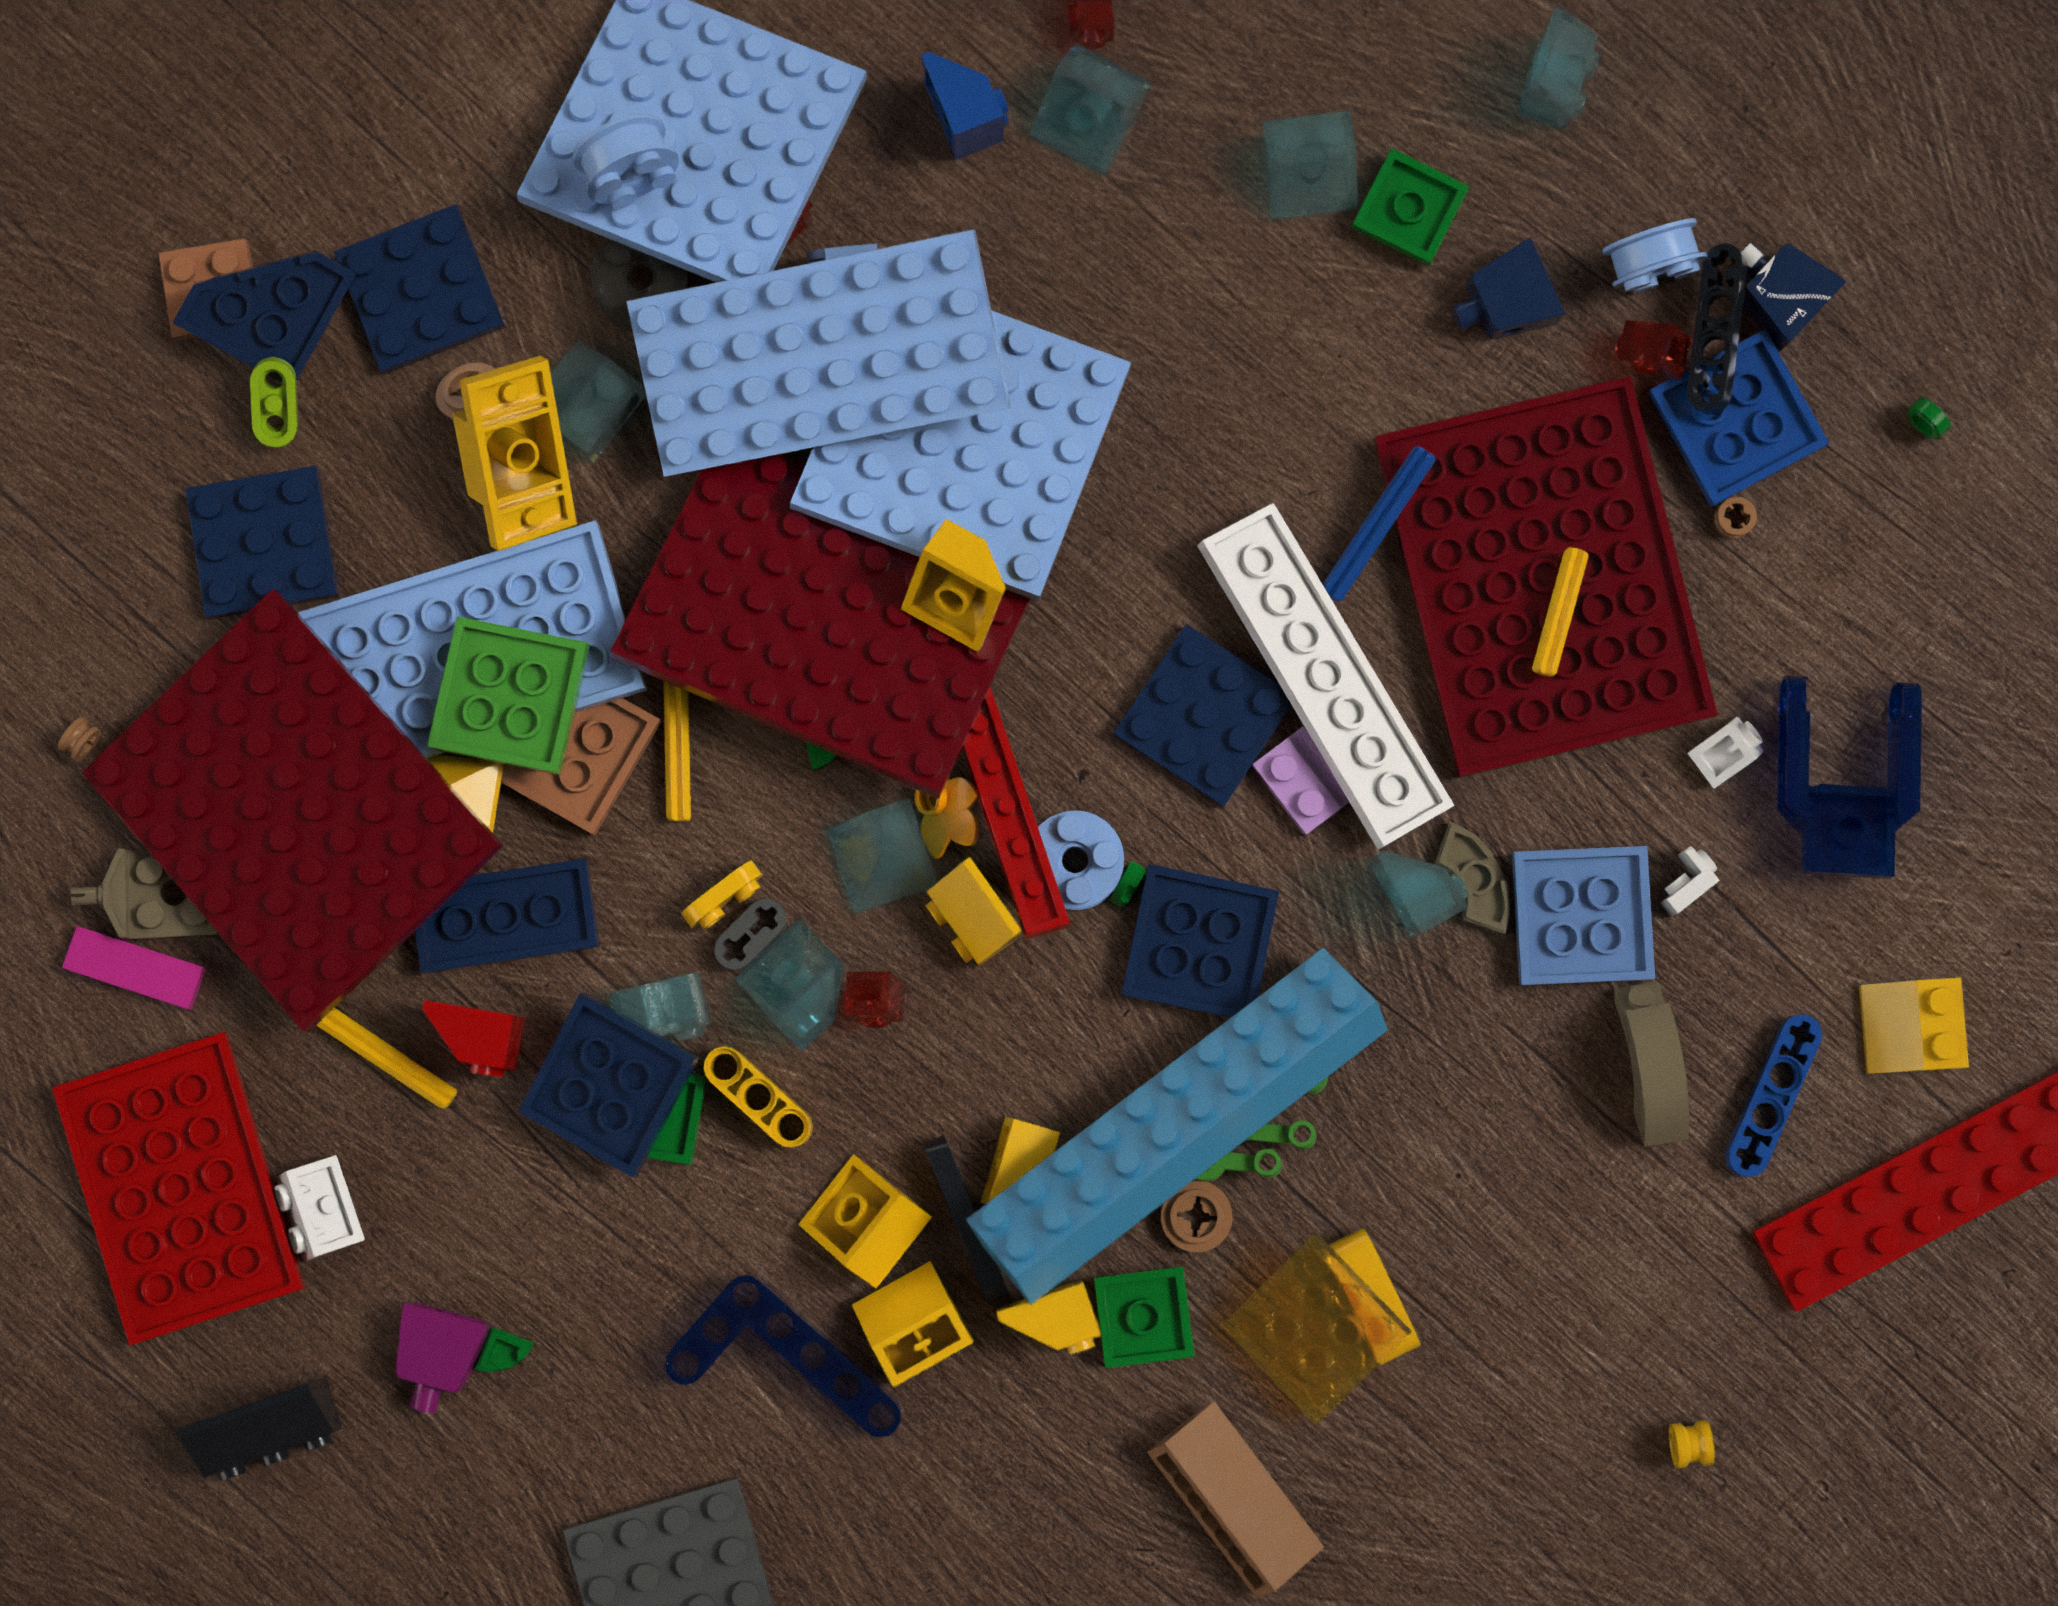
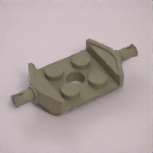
[71,848,220,940]

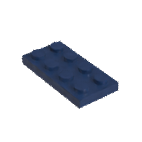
[415,858,600,974]

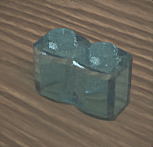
[610,972,713,1042]

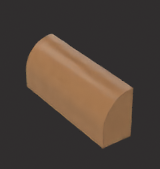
[1147,1401,1324,1598]

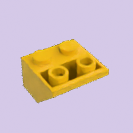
[852,1261,974,1387]

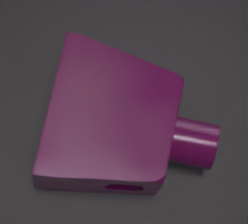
[396,1301,493,1414]

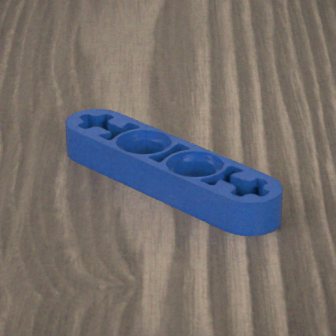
[1724,1014,1822,1177]

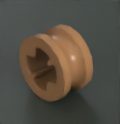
[1714,497,1757,539]
[58,717,101,762]

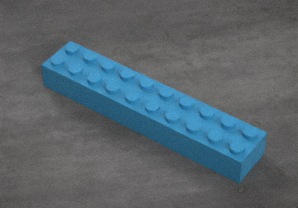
[966,948,1388,1304]

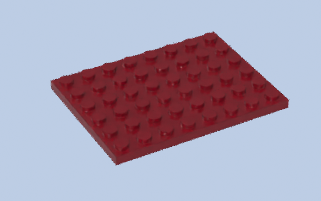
[1373,376,1718,778]
[610,454,1031,799]
[82,589,504,1032]

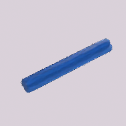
[1322,446,1435,601]

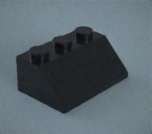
[176,1377,343,1482]

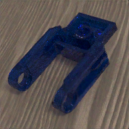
[1776,675,1922,879]

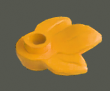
[915,777,979,859]

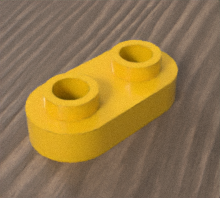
[681,860,763,930]

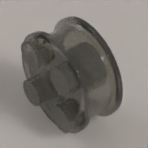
[591,239,691,332]

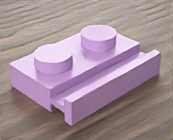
[1252,726,1349,836]

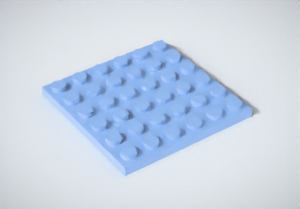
[516,0,867,282]
[790,310,1131,602]

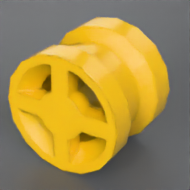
[1669,1420,1715,1469]

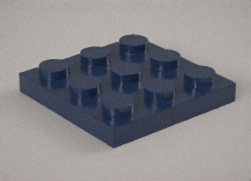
[334,204,506,375]
[185,466,340,620]
[1113,624,1291,808]
[1121,864,1279,1018]
[518,992,699,1178]

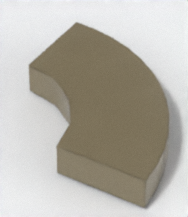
[1434,822,1510,935]

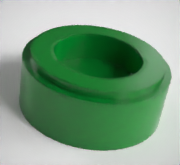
[1907,397,1951,440]

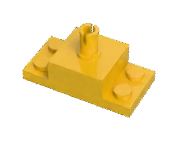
[452,355,577,551]

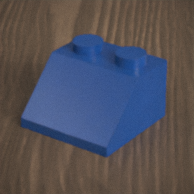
[921,52,1009,160]

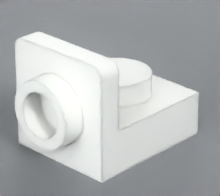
[1688,717,1763,789]
[1659,846,1720,917]

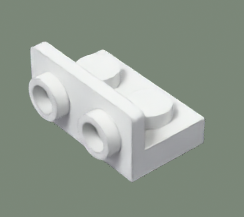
[274,1155,365,1262]

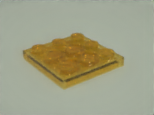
[1222,1232,1412,1425]

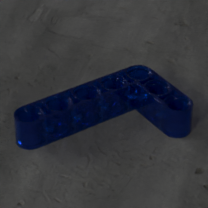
[665,1274,903,1438]

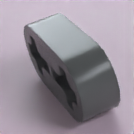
[714,898,787,971]

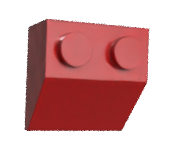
[422,1000,526,1078]

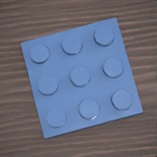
[1512,846,1655,986]

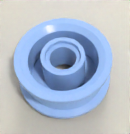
[572,114,679,209]
[1602,218,1708,293]
[1038,810,1124,910]

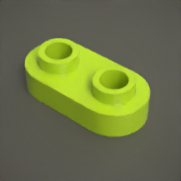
[250,357,298,447]

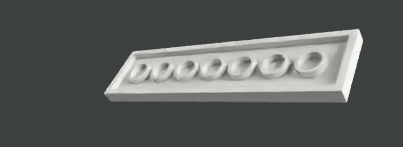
[1197,503,1455,850]

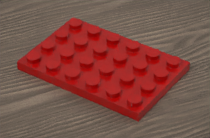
[52,1032,306,1346]

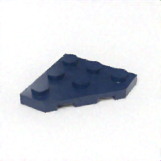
[173,250,356,382]

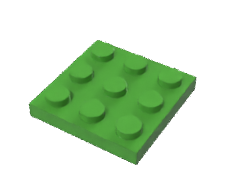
[427,616,590,775]

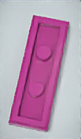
[62,926,206,1010]

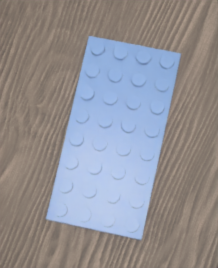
[626,230,1011,477]
[298,520,647,758]

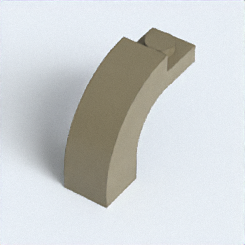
[1614,981,1689,1147]

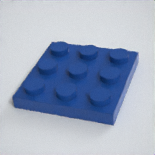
[1647,329,1830,507]

